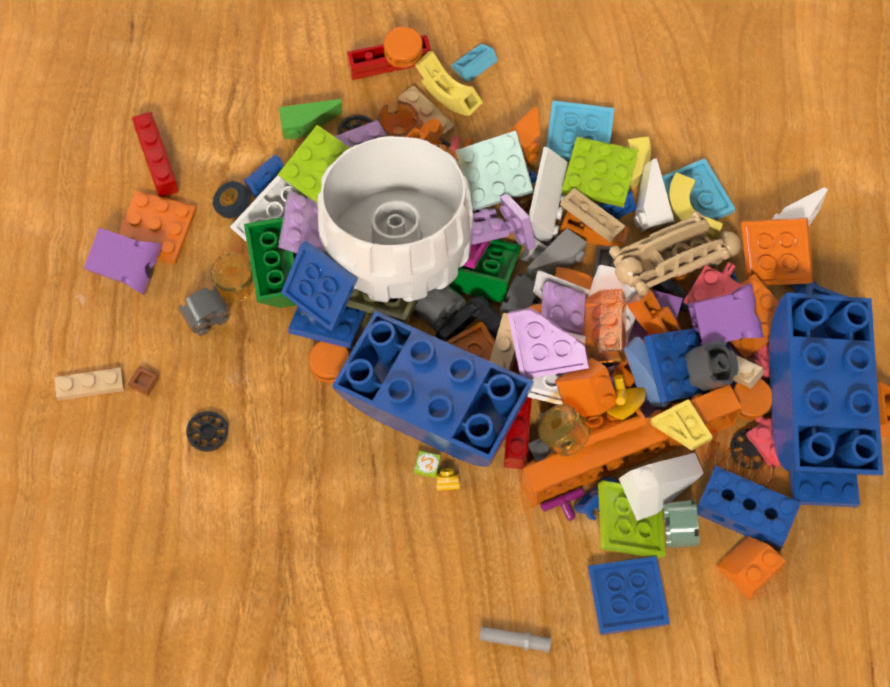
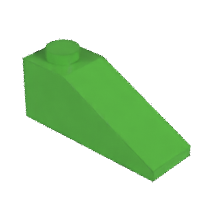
[279,99,342,140]

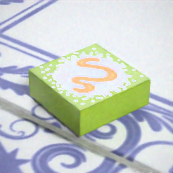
[414,451,441,479]

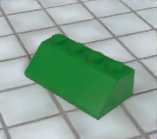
[244,217,296,308]

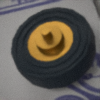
[213,181,250,219]

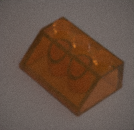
[582,289,627,363]

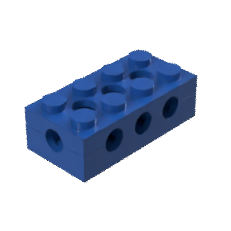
[697,466,801,551]

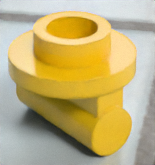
[436,468,460,491]

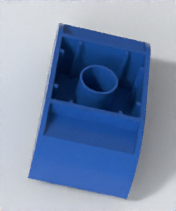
[769,293,883,476]
[332,311,534,467]

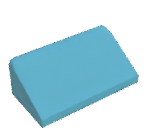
[451,43,498,82]

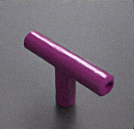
[540,487,584,521]

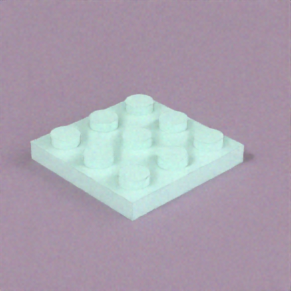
[455,131,534,211]

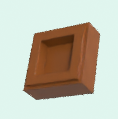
[128,366,160,396]

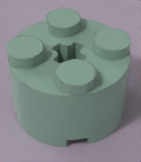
[663,500,700,549]

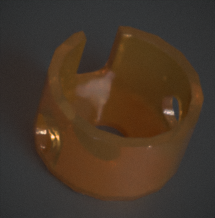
[377,101,419,137]

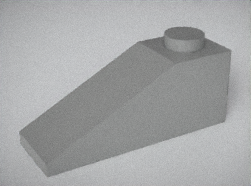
[526,228,587,280]

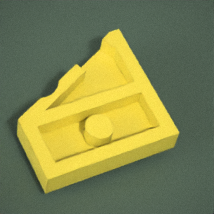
[650,399,712,450]

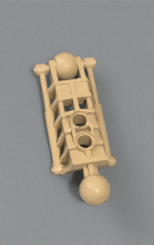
[609,211,741,296]

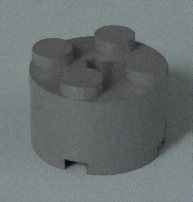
[500,273,541,314]
[415,285,466,331]
[179,286,230,336]
[685,340,738,391]

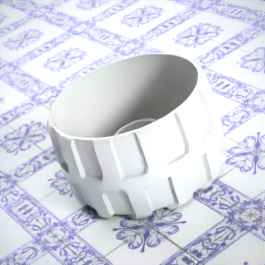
[317,136,473,302]

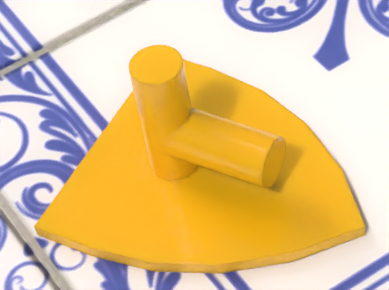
[606,375,646,420]

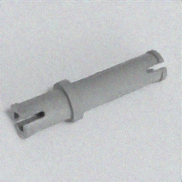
[479,626,552,653]

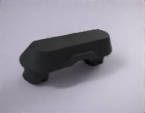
[468,296,502,338]

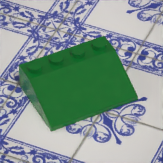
[449,239,522,303]

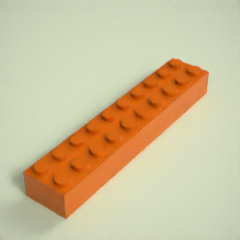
[521,384,742,507]

